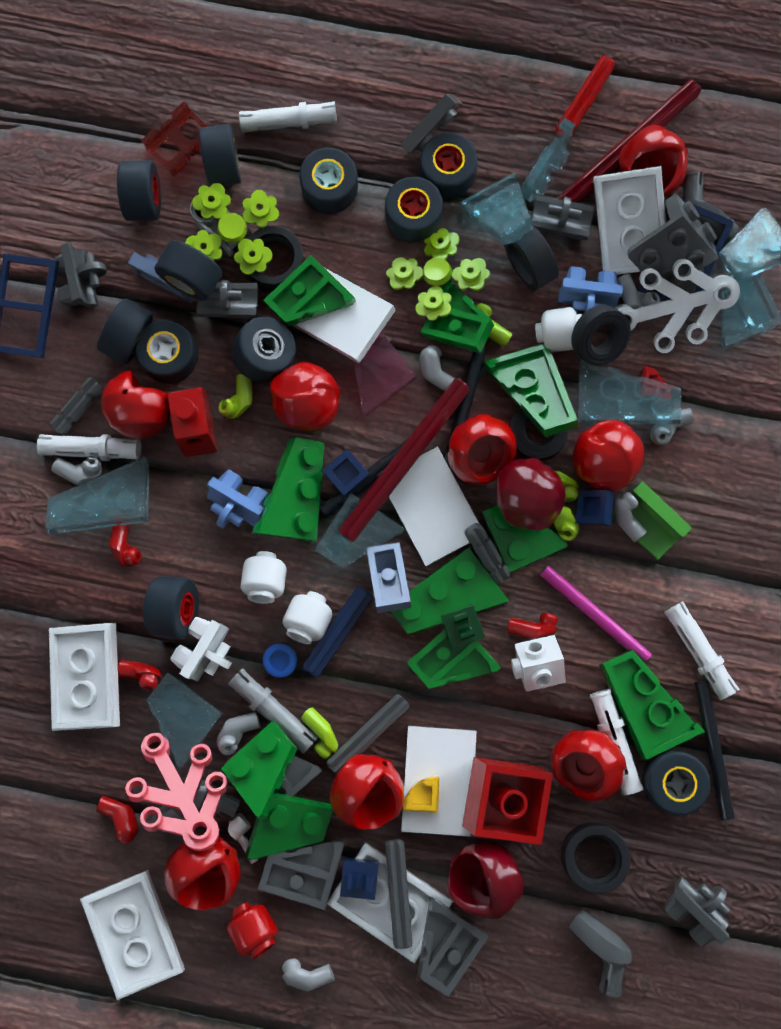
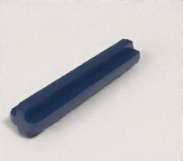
[303,586,373,677]

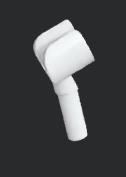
[228,813,258,864]

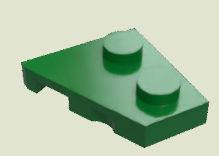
[263,255,356,327]
[420,279,494,353]
[481,505,568,573]
[407,630,501,689]
[221,721,298,821]
[246,792,333,860]

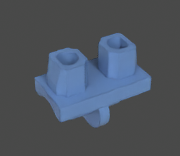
[558,266,623,314]
[207,470,268,529]

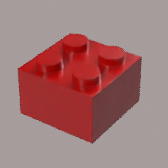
[462,757,553,845]

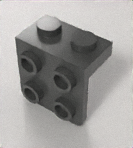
[627,193,718,285]

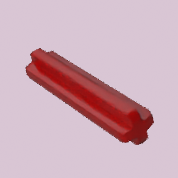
[555,55,615,140]

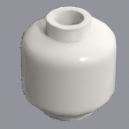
[535,307,582,353]
[240,551,287,604]
[282,591,333,644]

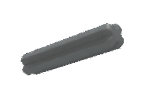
[327,694,409,774]
[385,839,412,949]

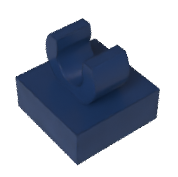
[322,449,370,498]
[575,490,614,526]
[340,858,379,900]

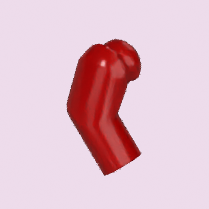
[109,518,142,567]
[508,613,558,639]
[117,660,161,691]
[96,796,138,844]

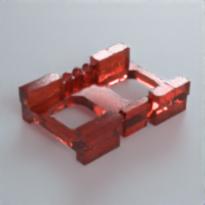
[141,101,208,176]

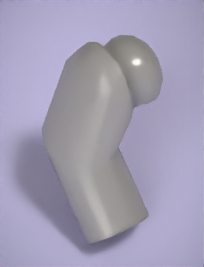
[617,274,660,309]
[419,345,456,391]
[650,408,694,445]
[51,456,102,485]
[614,492,647,542]
[217,711,261,755]
[282,958,335,991]

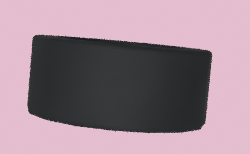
[504,224,559,291]
[247,226,305,292]
[561,822,631,894]

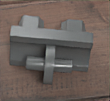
[531,195,595,241]
[51,242,107,308]
[196,280,258,318]
[665,876,730,947]

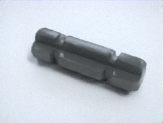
[50,377,104,436]
[464,523,510,584]

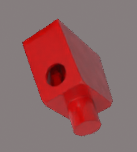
[168,387,218,457]

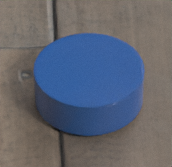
[263,643,298,678]

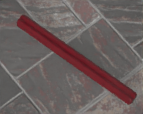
[557,79,702,203]
[338,378,470,542]

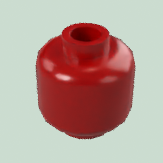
[226,902,279,960]

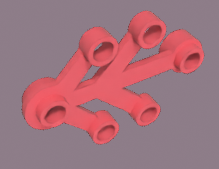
[125,733,228,851]

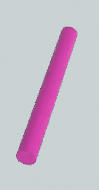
[540,565,652,663]

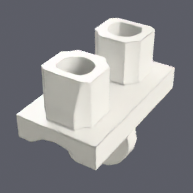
[170,617,232,681]

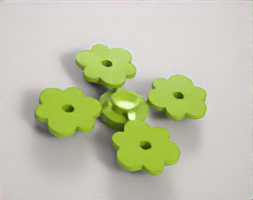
[185,183,279,275]
[386,228,490,321]

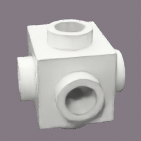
[511,635,566,692]

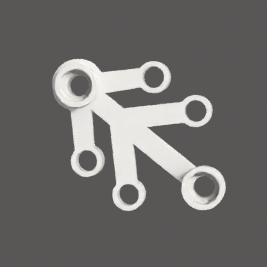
[615,259,740,353]

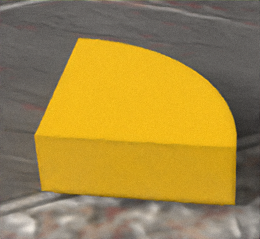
[403,776,439,813]

